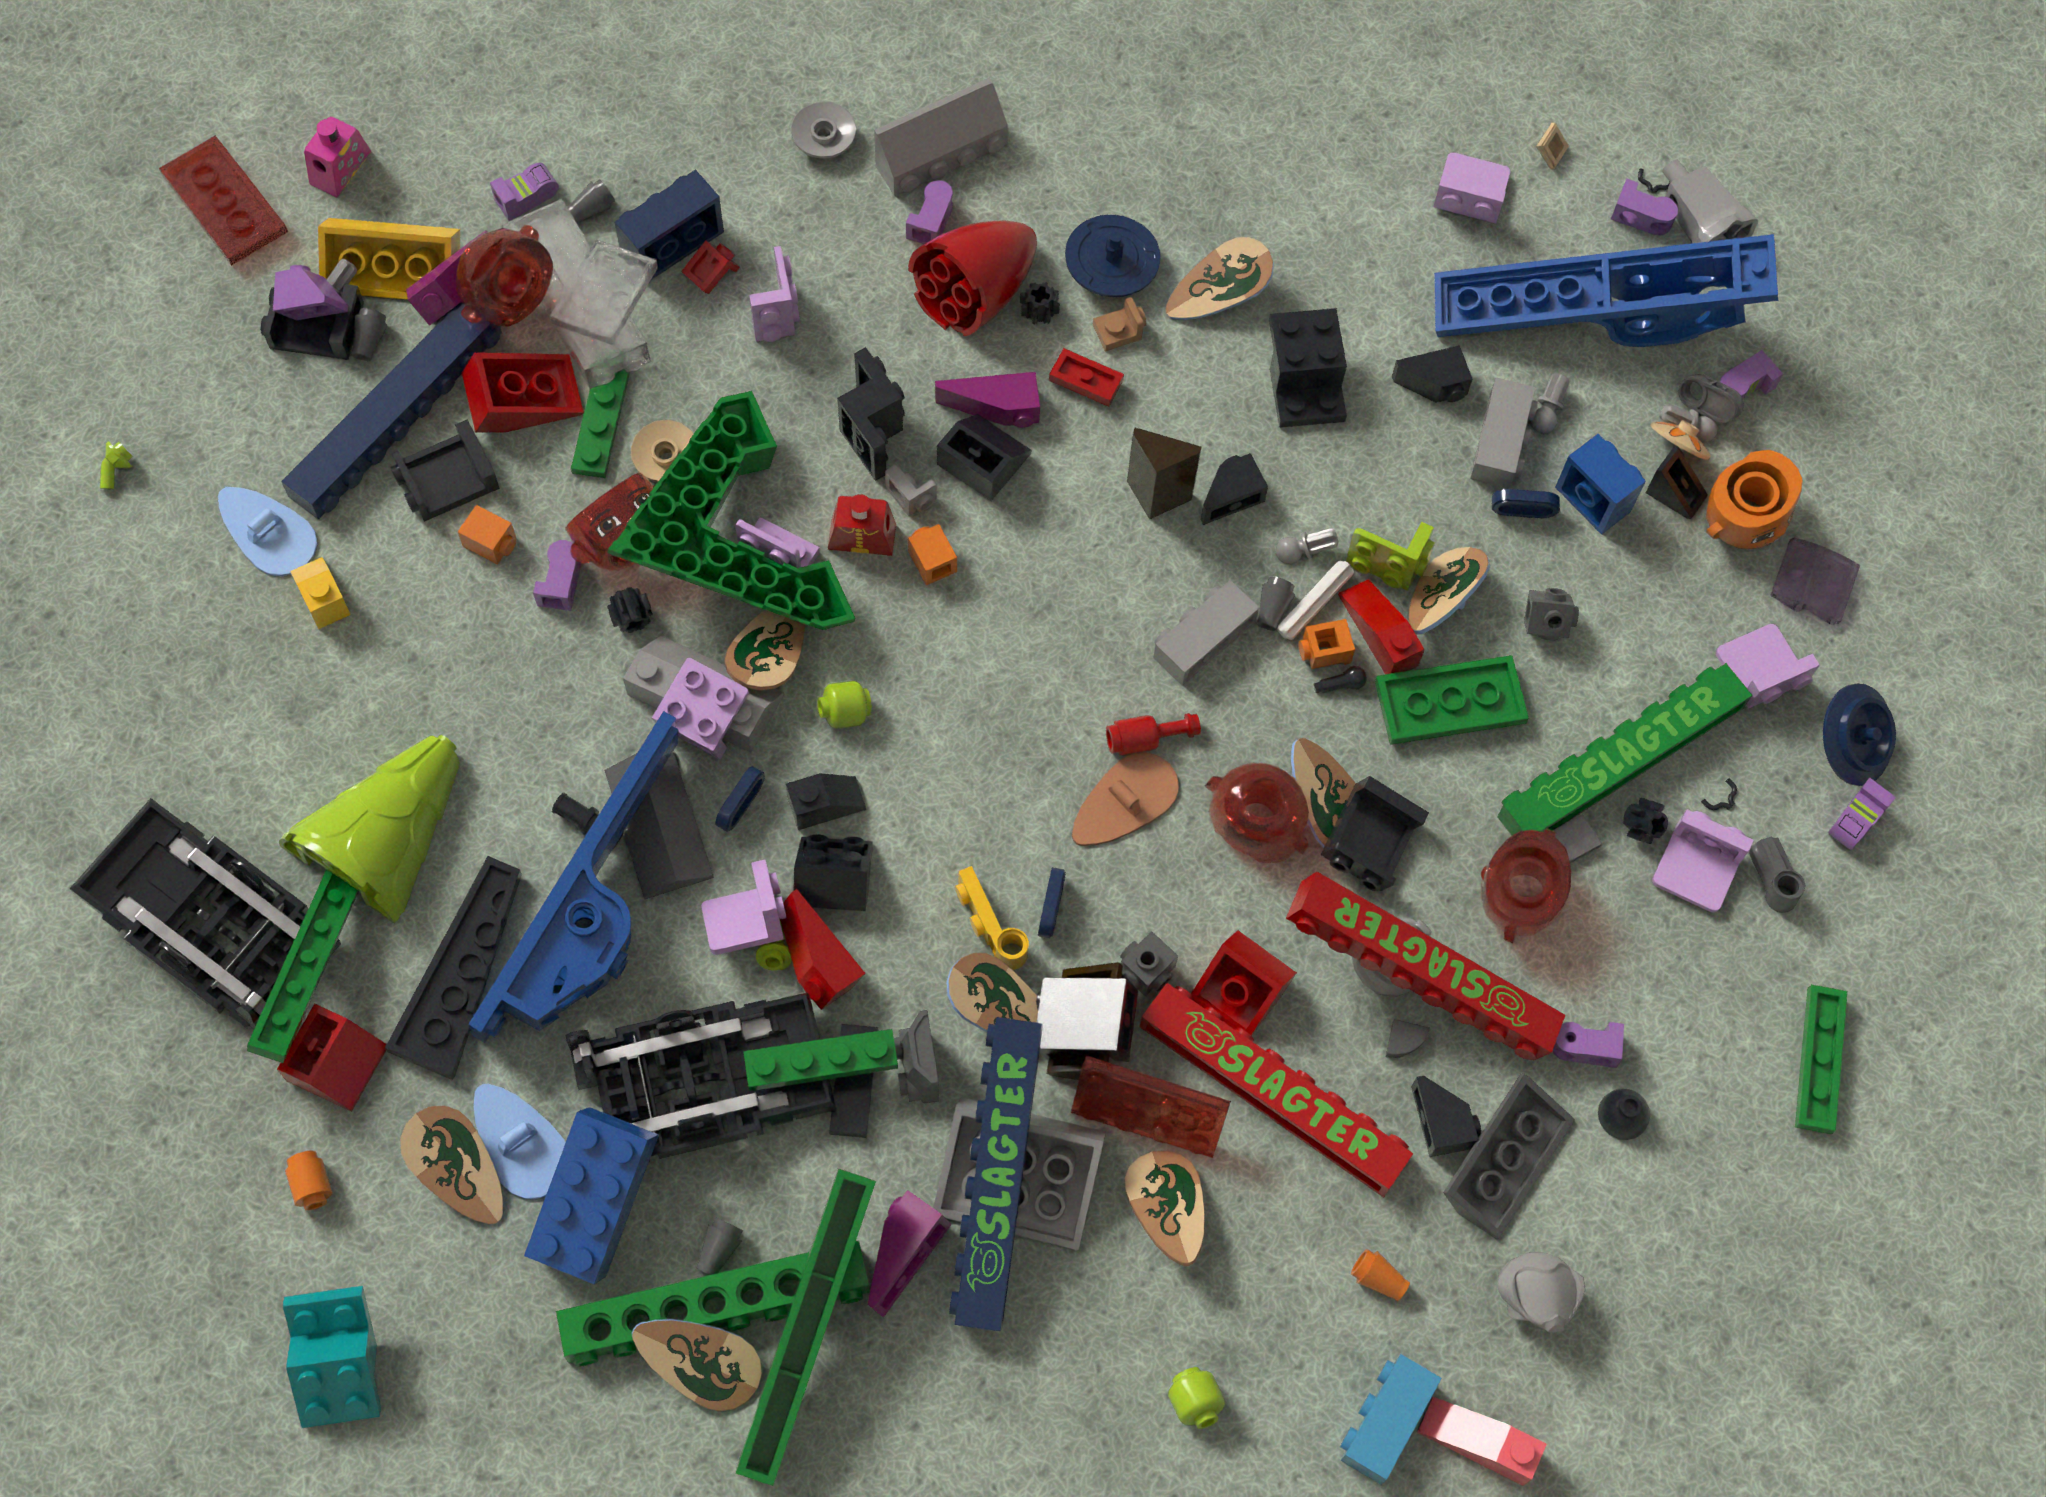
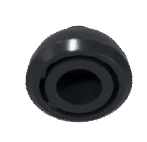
[1598,1088,1650,1140]

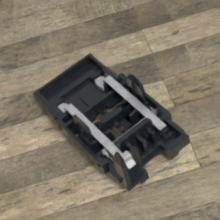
[69,798,341,1030]
[565,993,836,1162]

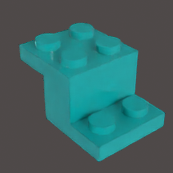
[283,1286,381,1428]

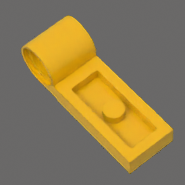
[955,866,1029,970]

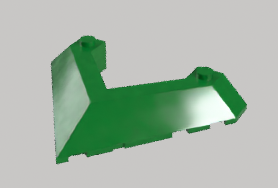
[607,391,856,630]

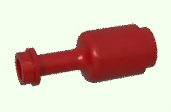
[1106,713,1201,756]

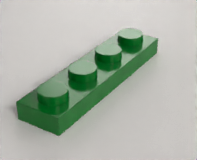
[571,351,633,478]
[1795,984,1848,1135]
[743,1029,898,1091]

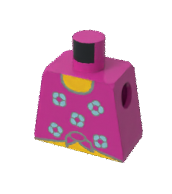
[304,117,371,198]

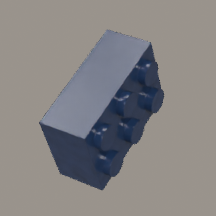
[614,169,724,284]

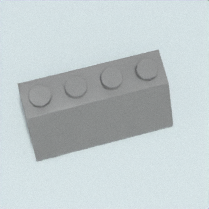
[874,77,1008,196]
[623,635,784,753]

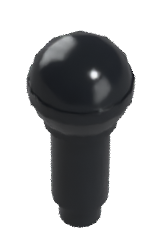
[1313,666,1367,693]

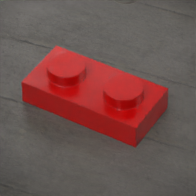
[1049,348,1124,407]

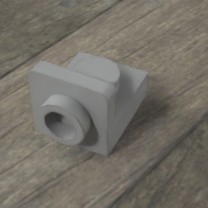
[885,464,937,517]

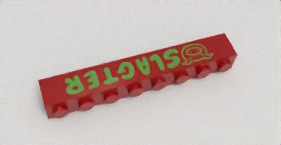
[1286,871,1565,1061]
[1139,983,1414,1198]

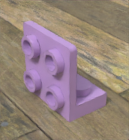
[735,517,820,568]
[652,658,749,760]

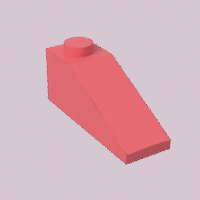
[1417,1397,1547,1486]

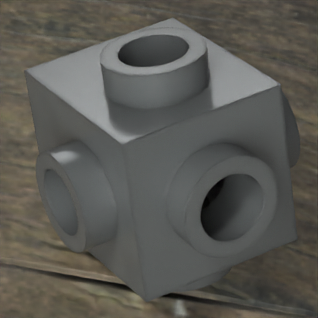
[1524,588,1579,641]
[1120,931,1178,997]

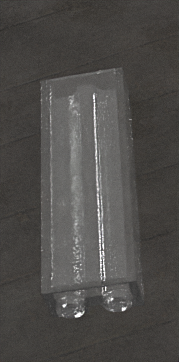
[502,199,651,389]

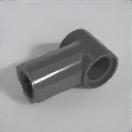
[1748,836,1806,913]

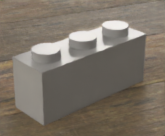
[1470,378,1538,489]
[1153,580,1259,686]

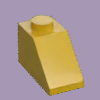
[290,557,351,629]

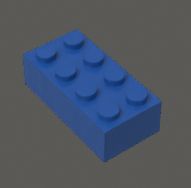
[524,1107,659,1284]

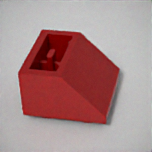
[277,1003,386,1112]

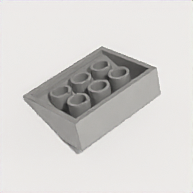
[933,1097,1106,1250]

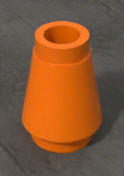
[1351,1249,1410,1301]

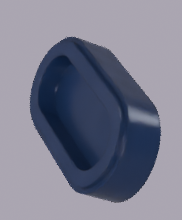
[1492,489,1560,519]
[715,766,765,832]
[1038,867,1066,939]

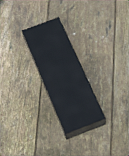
[829,1024,879,1138]

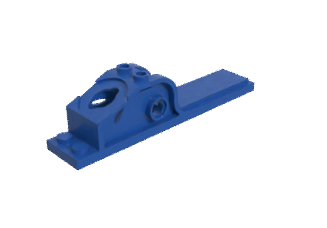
[1434,234,1779,347]
[468,711,679,1043]

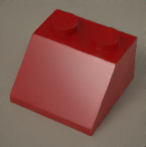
[1191,930,1297,1036]

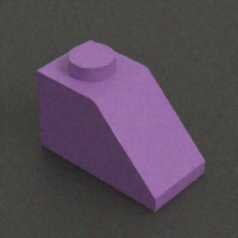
[273,265,348,320]

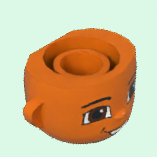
[1706,450,1803,549]

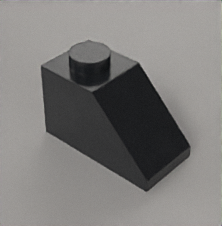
[1392,345,1473,403]
[1200,453,1268,525]
[786,773,866,830]
[1411,1076,1481,1157]

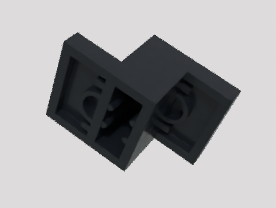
[1269,308,1347,428]
[837,347,905,481]

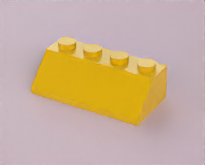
[318,218,460,299]

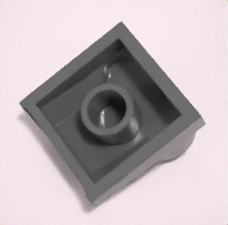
[894,1010,939,1104]

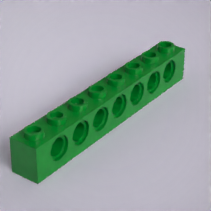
[556,1240,870,1367]

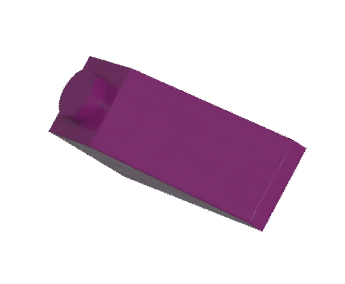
[406,230,508,326]
[935,372,1040,428]
[867,1190,952,1318]

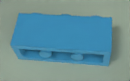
[1340,1354,1442,1485]

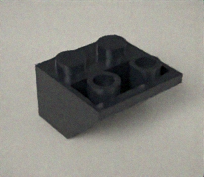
[937,414,1032,501]
[793,834,873,911]

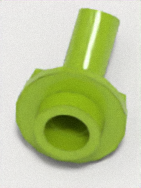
[100,441,133,489]
[756,921,792,971]

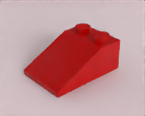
[462,353,584,433]

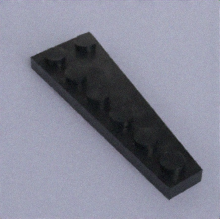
[385,856,522,1080]

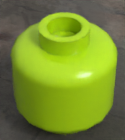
[817,681,872,729]
[1168,1367,1225,1429]

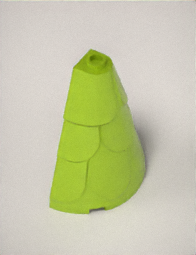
[279,735,460,924]

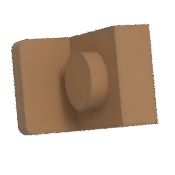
[1093,297,1146,352]

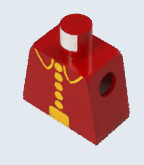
[828,494,896,556]

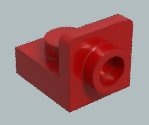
[681,241,740,294]

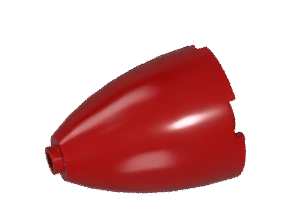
[908,220,1037,336]

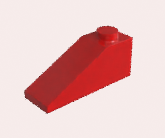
[1338,579,1425,674]
[780,889,866,1010]

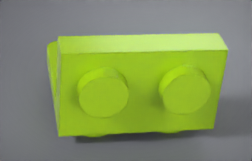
[1346,522,1435,591]

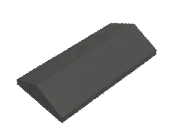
[604,752,714,900]
[1443,1073,1575,1239]

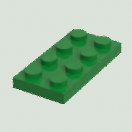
[1375,655,1529,745]

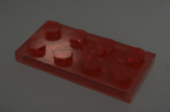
[159,135,288,266]
[1071,1056,1231,1158]

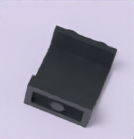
[260,284,364,360]

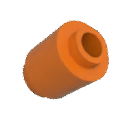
[285,1150,333,1210]

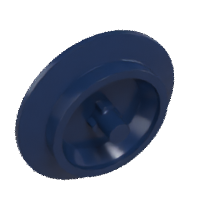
[1065,215,1160,297]
[1823,683,1896,786]

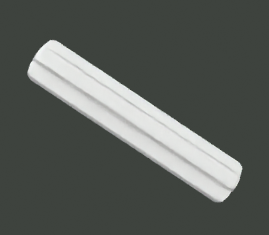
[1277,561,1354,640]

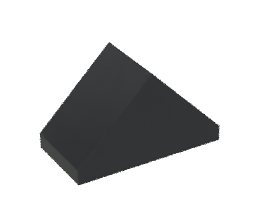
[1645,447,1708,519]

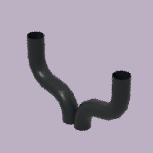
[1638,168,1670,193]
[1701,778,1737,810]

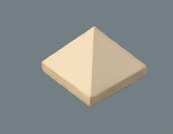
[1536,123,1569,169]

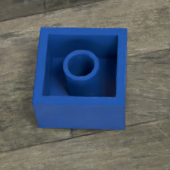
[1555,434,1646,535]

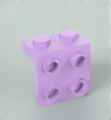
[1433,153,1510,224]
[749,246,800,342]
[1716,624,1820,709]
[1652,809,1754,913]
[701,860,786,955]

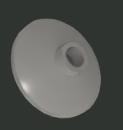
[791,102,856,158]

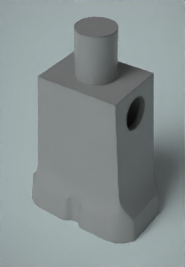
[1662,159,1758,243]

